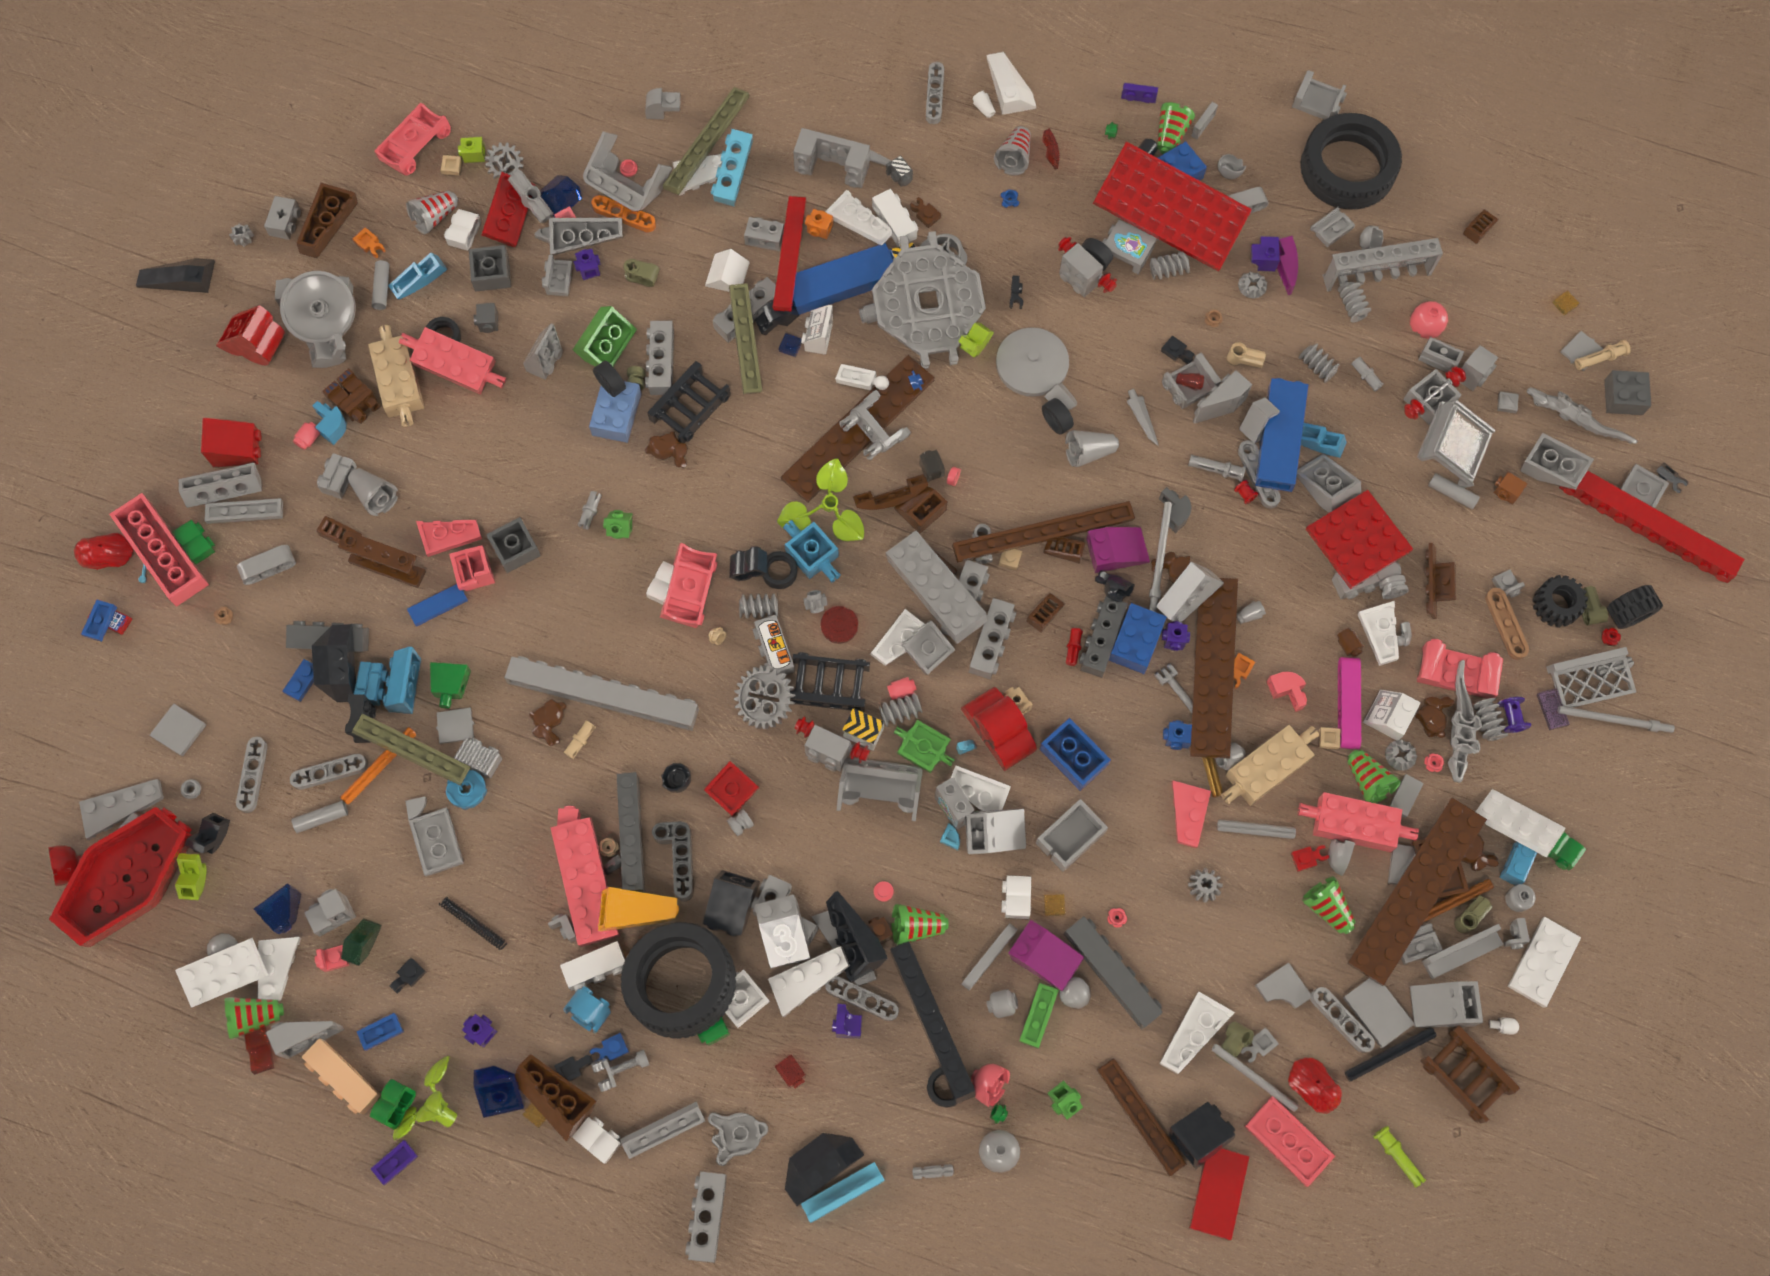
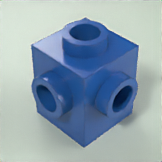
[1163,720,1192,750]

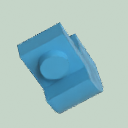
[312,401,346,445]

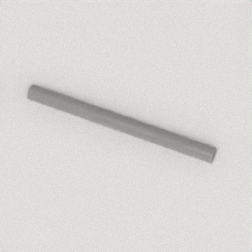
[1212,1044,1299,1112]

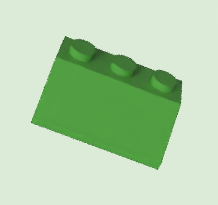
[573,306,637,367]

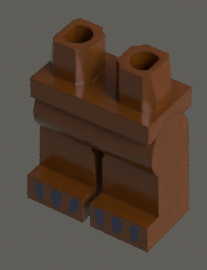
[322,368,380,424]

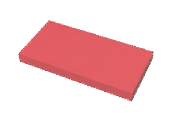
[1244,1096,1335,1187]

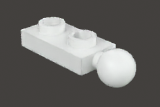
[835,364,889,390]

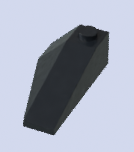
[136,258,215,293]
[826,891,888,982]

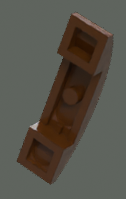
[853,474,928,510]

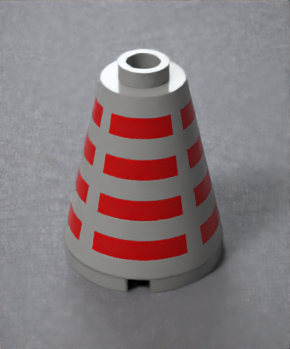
[994,126,1031,175]
[406,191,458,234]

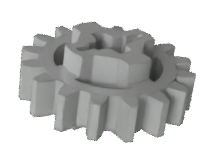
[484,142,524,179]

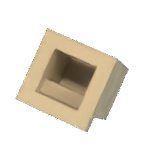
[1004,687,1033,715]

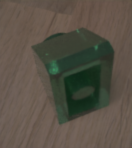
[341,918,382,966]

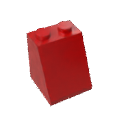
[201,418,262,467]

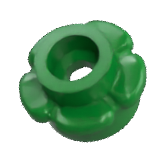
[1105,122,1118,139]
[990,1103,1008,1124]

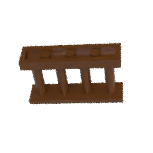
[338,530,426,588]
[1420,1025,1520,1124]

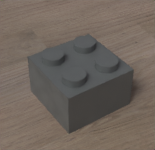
[469,245,511,292]
[1604,370,1651,415]
[486,517,541,573]

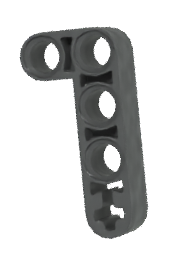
[652,821,694,902]

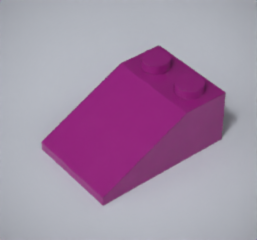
[1086,527,1150,573]
[1008,920,1084,991]

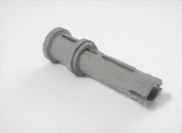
[1188,454,1246,482]

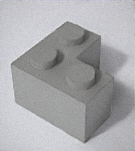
[1460,345,1498,391]
[304,889,356,937]

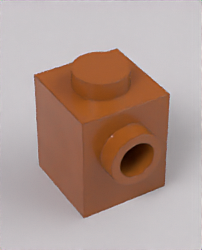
[1493,472,1528,505]

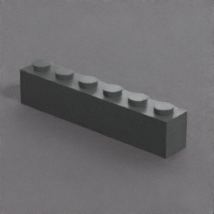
[616,772,645,893]
[1064,916,1163,1030]

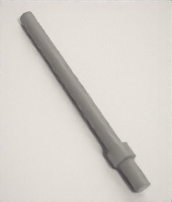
[1149,502,1172,612]
[1558,706,1675,733]

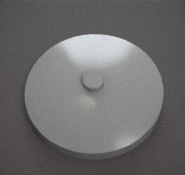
[280,271,356,344]
[996,328,1069,397]

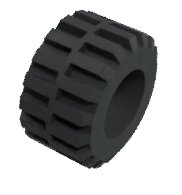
[1533,575,1588,627]
[1606,585,1663,629]

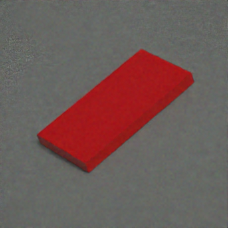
[481,172,536,248]
[1189,1148,1250,1241]

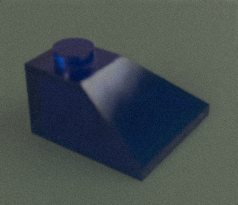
[532,175,582,218]
[254,883,301,934]
[473,1066,524,1118]

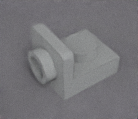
[1492,570,1525,598]
[548,914,577,943]
[1504,918,1530,950]

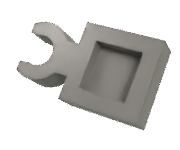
[1241,1028,1279,1063]

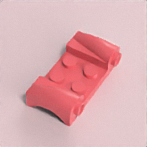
[374,103,451,176]
[660,543,718,628]
[1417,639,1503,699]

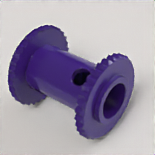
[1497,697,1531,733]

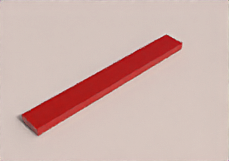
[773,196,806,312]

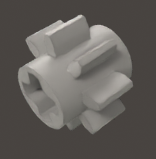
[229,223,254,247]
[803,590,828,613]

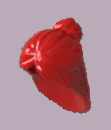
[74,533,133,570]
[1288,1057,1342,1114]

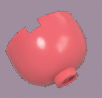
[1410,301,1448,339]
[971,1064,1010,1107]

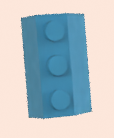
[383,647,421,714]

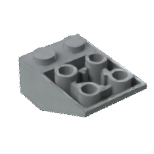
[523,323,563,380]
[1193,370,1252,423]
[965,809,1026,854]
[1410,981,1483,1027]

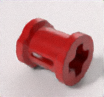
[1234,480,1259,505]

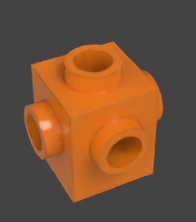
[805,209,834,239]

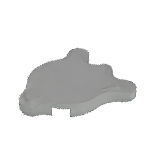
[708,1113,768,1166]

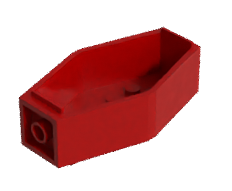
[49,807,193,947]

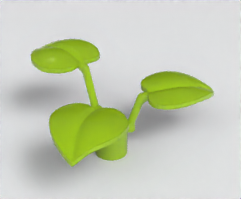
[777,459,864,541]
[393,1056,457,1141]

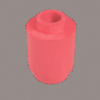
[293,422,320,450]
[887,677,917,700]

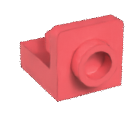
[315,945,349,972]

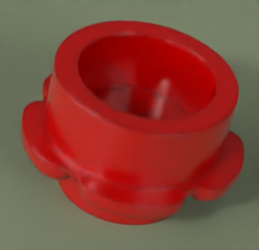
[1601,628,1621,646]

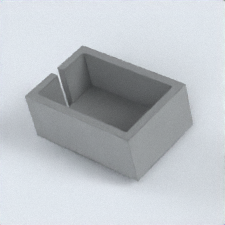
[1035,799,1108,872]

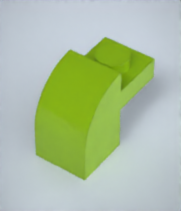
[958,323,994,357]
[175,853,206,900]

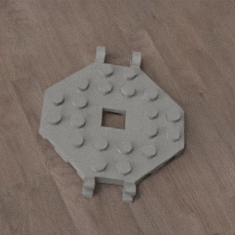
[872,231,986,369]

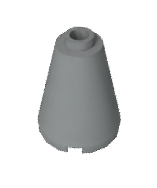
[1065,430,1119,467]
[348,468,398,516]

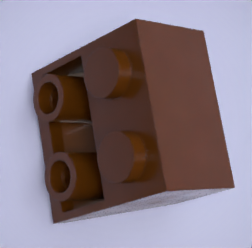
[894,486,948,534]

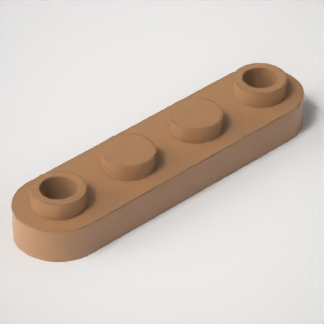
[1485,588,1529,660]

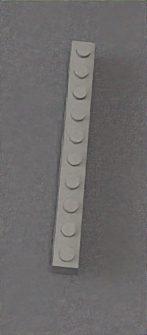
[504,656,699,731]

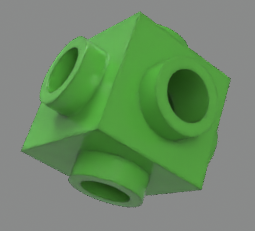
[603,510,633,539]
[1047,1081,1083,1120]

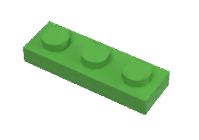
[1019,983,1059,1049]

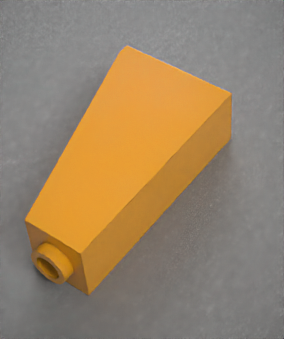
[598,887,679,932]

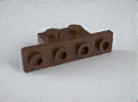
[1426,543,1456,619]

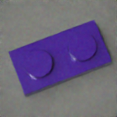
[1121,83,1158,103]
[371,1140,419,1185]

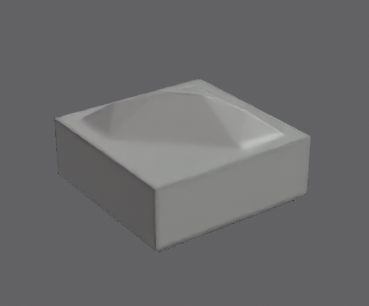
[1497,392,1519,413]

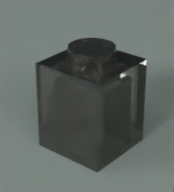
[919,450,945,482]

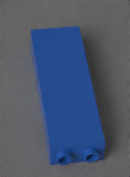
[793,243,894,315]
[1255,378,1309,492]

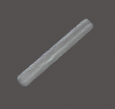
[1217,820,1296,839]

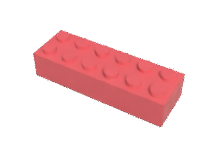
[109,493,209,607]
[550,817,620,947]

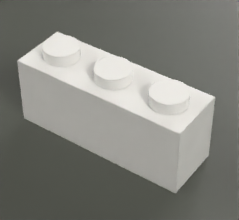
[872,189,918,247]
[560,941,626,992]

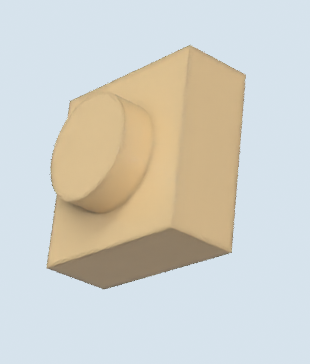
[441,155,462,175]
[999,549,1022,571]
[1319,727,1340,750]

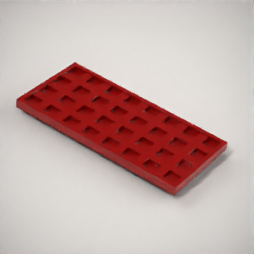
[1093,141,1252,272]

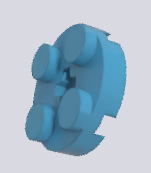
[446,770,487,810]

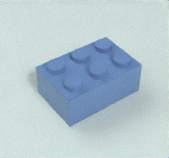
[589,381,642,443]

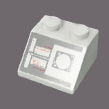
[802,305,833,355]
[1363,690,1420,741]

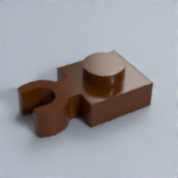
[910,197,941,228]

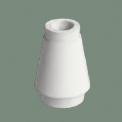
[972,91,996,118]

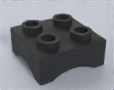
[345,694,376,743]

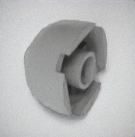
[979,1130,1020,1173]

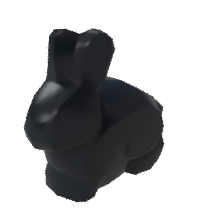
[1095,570,1135,602]

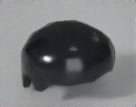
[661,763,691,793]

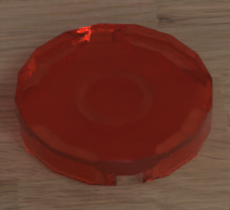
[820,606,858,644]

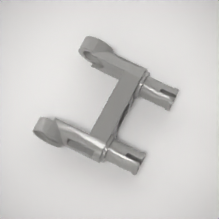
[839,390,912,460]

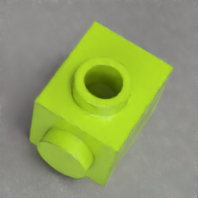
[458,137,485,163]

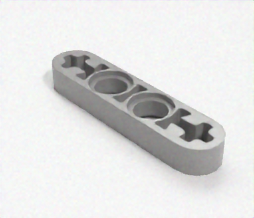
[926,62,944,125]
[236,737,267,813]
[290,754,368,790]
[961,923,1018,991]
[825,976,899,1021]
[1310,987,1375,1053]

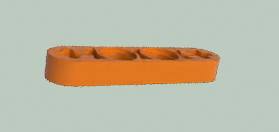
[591,195,656,233]

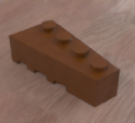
[296,183,358,258]
[512,1054,597,1142]

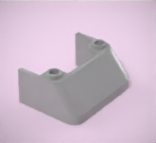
[583,131,672,211]
[837,758,923,821]

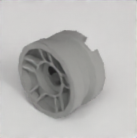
[1379,575,1409,599]

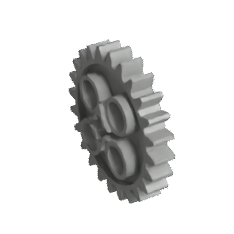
[734,666,795,729]

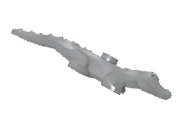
[1527,387,1638,444]
[1448,660,1482,783]

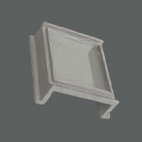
[1417,400,1496,488]

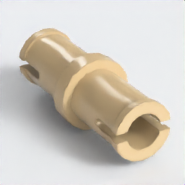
[563,720,596,759]

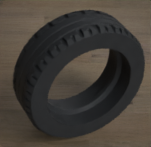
[1300,113,1402,210]
[621,922,736,1039]

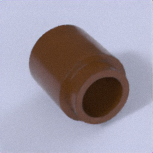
[1337,628,1364,657]

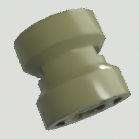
[626,366,645,390]

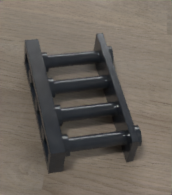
[647,361,731,443]
[790,652,870,712]

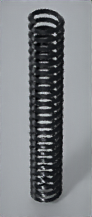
[439,897,507,950]

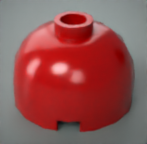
[49,845,81,886]

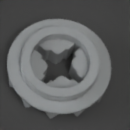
[1238,271,1267,298]
[1385,739,1417,771]

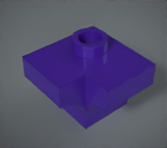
[1251,236,1280,272]
[832,1004,862,1039]

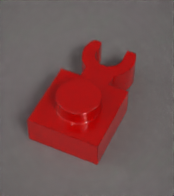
[1291,845,1329,872]

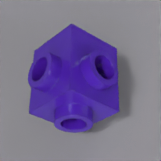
[573,248,601,280]
[1162,621,1190,651]
[462,1014,498,1048]

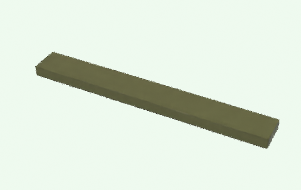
[663,87,749,195]

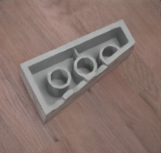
[549,218,623,256]

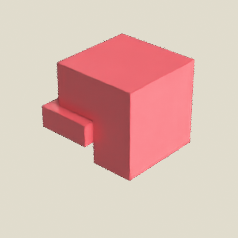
[449,545,495,591]

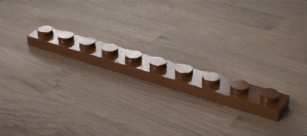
[952,501,1135,563]

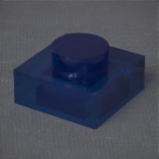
[779,333,802,357]

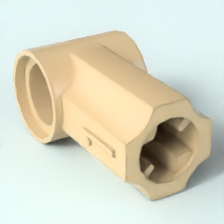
[1227,342,1266,368]

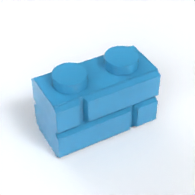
[354,662,389,706]
[1499,841,1537,886]

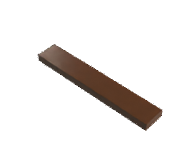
[1097,1058,1187,1177]

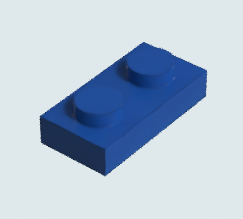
[81,600,117,642]
[282,659,314,702]
[356,1013,404,1051]

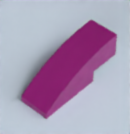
[1277,236,1298,295]

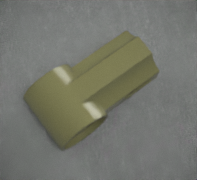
[1582,586,1608,626]
[1454,895,1493,933]
[1216,1021,1254,1064]

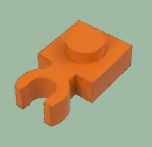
[352,227,385,258]
[1234,653,1255,689]

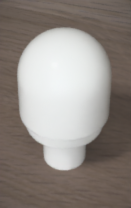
[1489,1017,1519,1035]

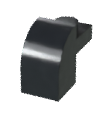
[754,301,799,335]
[185,813,230,854]

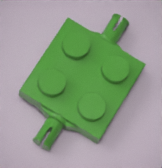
[894,720,955,773]

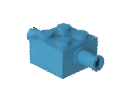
[783,520,841,583]

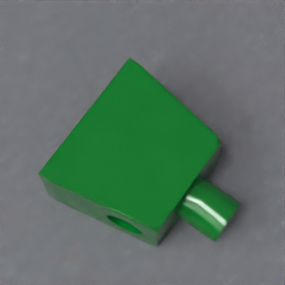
[430,662,471,709]

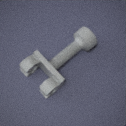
[591,1050,649,1092]

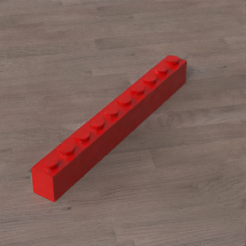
[1559,470,1745,583]

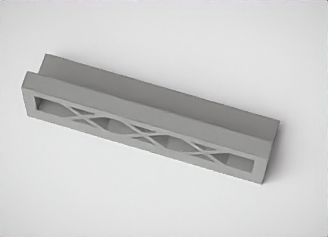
[1422,924,1504,979]

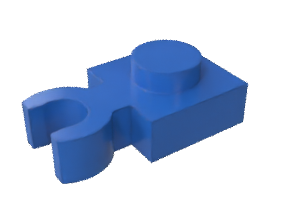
[590,1033,629,1062]

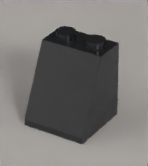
[702,870,760,936]
[1169,1102,1236,1170]

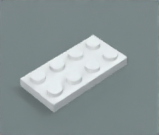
[1476,789,1565,857]
[1507,917,1581,1008]
[175,938,268,1008]

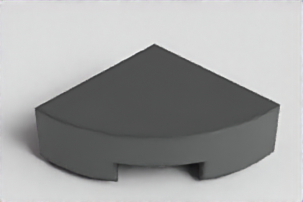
[604,855,621,875]

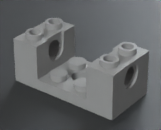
[793,128,870,188]

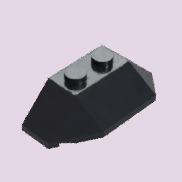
[312,624,356,702]
[785,1133,864,1206]

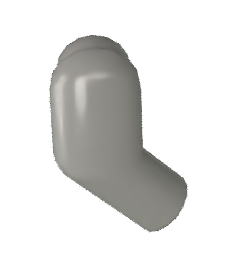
[1397,622,1412,647]

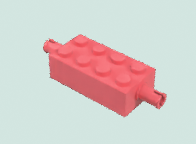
[399,327,506,395]
[1297,792,1419,852]

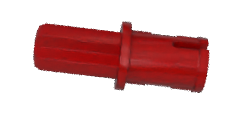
[1066,628,1083,666]

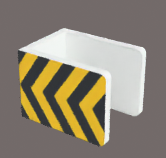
[843,709,884,751]

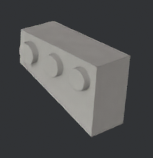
[1156,562,1224,622]

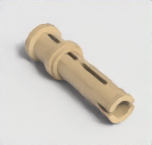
[1574,339,1631,370]

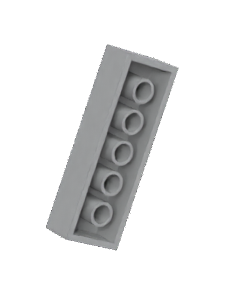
[886,531,987,644]

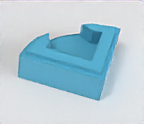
[956,740,977,755]
[940,823,960,850]

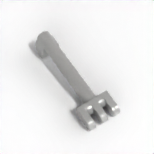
[1154,664,1193,713]

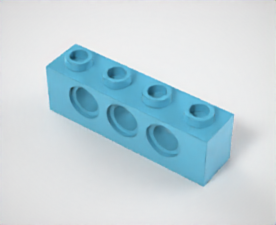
[711,129,753,206]

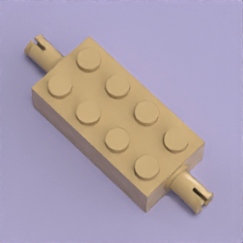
[368,325,425,427]
[1221,725,1319,806]

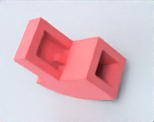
[1267,672,1307,712]

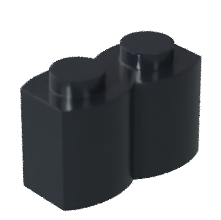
[729,546,767,581]

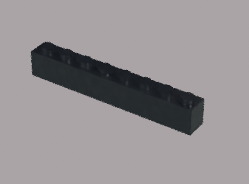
[890,941,975,1104]

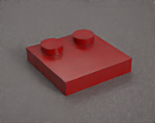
[704,761,760,817]

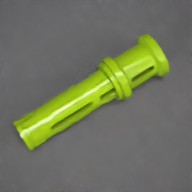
[1373,1126,1426,1188]

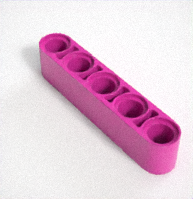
[1338,657,1361,750]

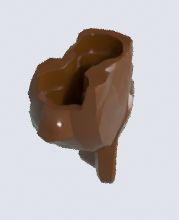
[645,431,688,468]
[1151,552,1190,584]
[1414,697,1455,738]
[529,699,567,747]
[1461,834,1499,872]

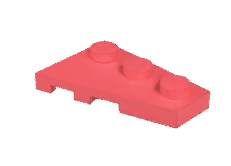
[416,520,482,557]
[1172,781,1211,848]

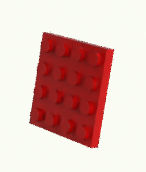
[1305,490,1413,590]

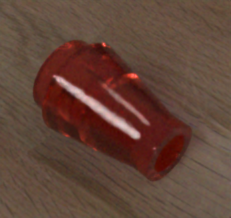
[1176,373,1204,391]

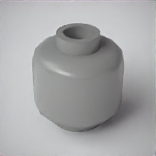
[1215,742,1246,771]
[1505,884,1536,912]
[987,989,1018,1018]

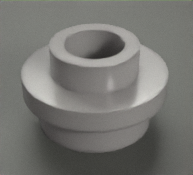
[181,779,201,799]

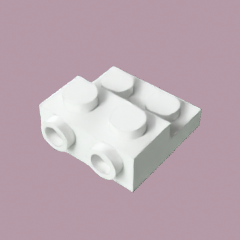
[725,970,770,1028]

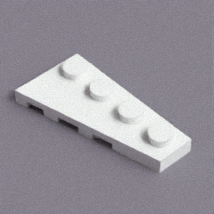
[673,151,740,196]
[825,190,892,246]
[768,946,850,1017]
[1159,992,1235,1074]

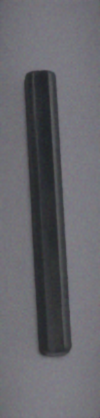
[1345,1027,1437,1082]

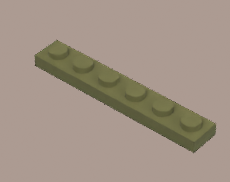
[729,283,762,394]
[352,714,470,786]

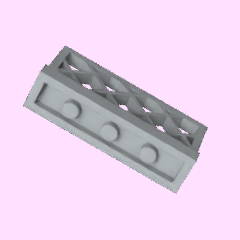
[1546,647,1636,708]

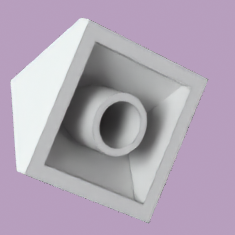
[705,249,750,292]

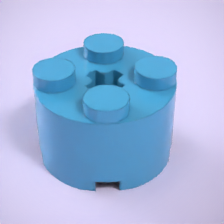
[563,986,611,1034]

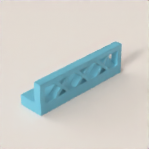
[801,1162,885,1223]

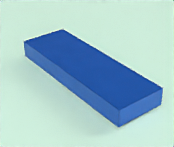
[407,584,468,627]

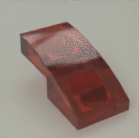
[1042,128,1060,170]
[245,1026,274,1075]

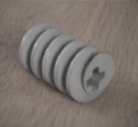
[1150,252,1190,280]
[1338,282,1372,323]
[1299,344,1340,383]
[739,593,778,619]
[879,693,922,727]
[1473,698,1508,741]

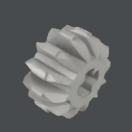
[1188,868,1223,903]

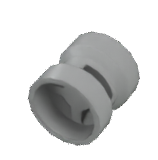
[727,809,754,837]

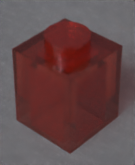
[774,1054,806,1089]

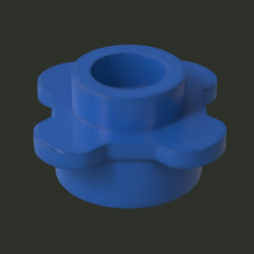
[1001,190,1019,208]
[908,370,924,390]

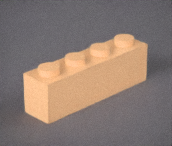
[302,1038,381,1115]

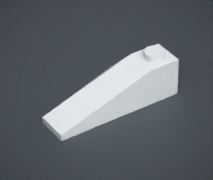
[987,52,1036,115]

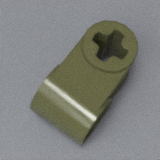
[623,259,660,287]

